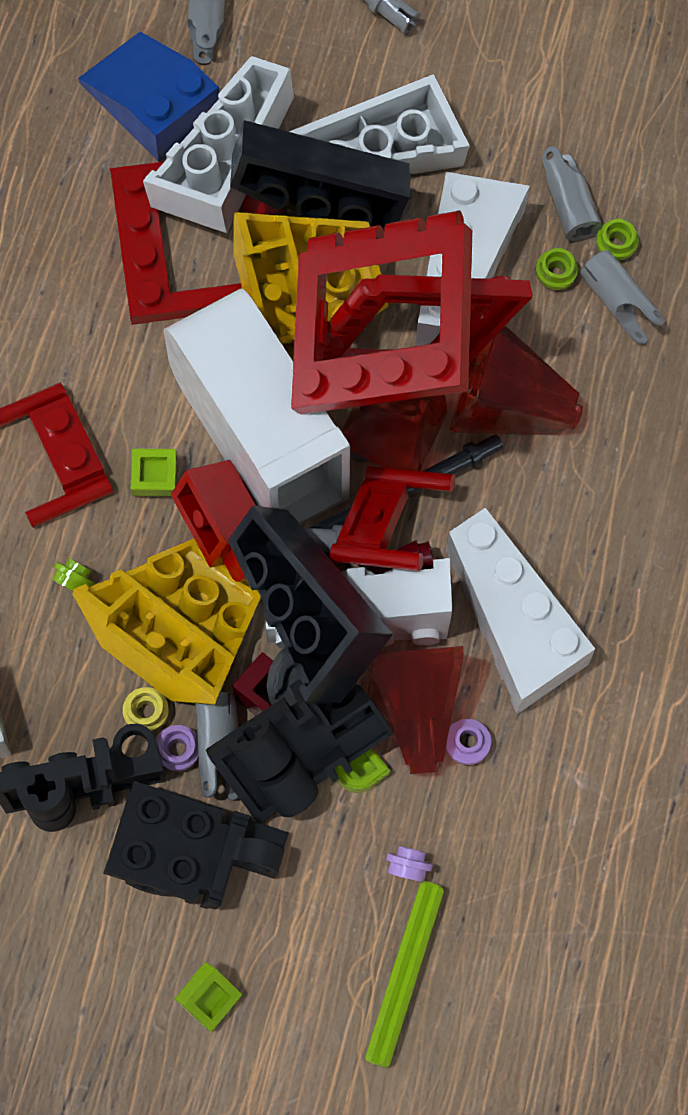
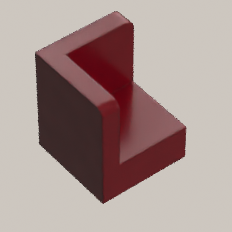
[232,652,273,716]

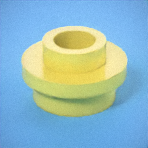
[123,687,169,732]

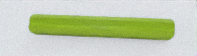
[365,881,444,1068]

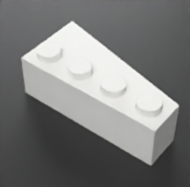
[415,172,530,346]
[446,508,595,714]

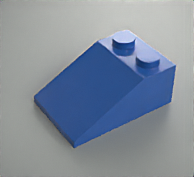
[78,31,219,162]

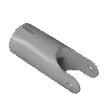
[187,0,225,65]
[542,146,602,242]
[580,250,665,344]
[195,692,238,800]

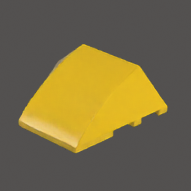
[233,212,389,361]
[72,538,261,704]

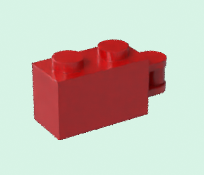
[170,460,256,582]

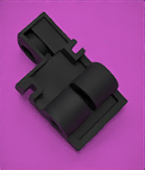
[205,679,394,823]
[0,724,166,832]
[103,781,289,910]

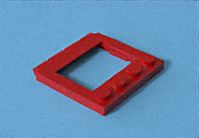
[110,161,286,325]
[291,210,473,414]
[323,274,533,363]

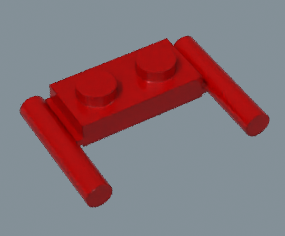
[0,382,113,528]
[330,466,455,571]

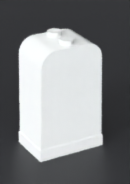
[164,289,350,525]

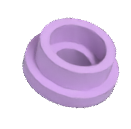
[445,719,491,765]
[155,725,199,772]
[386,846,433,882]

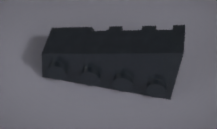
[230,120,410,230]
[228,505,393,703]

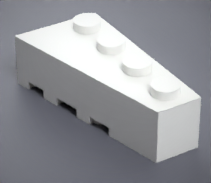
[143,56,294,233]
[289,74,470,175]
[266,558,452,648]

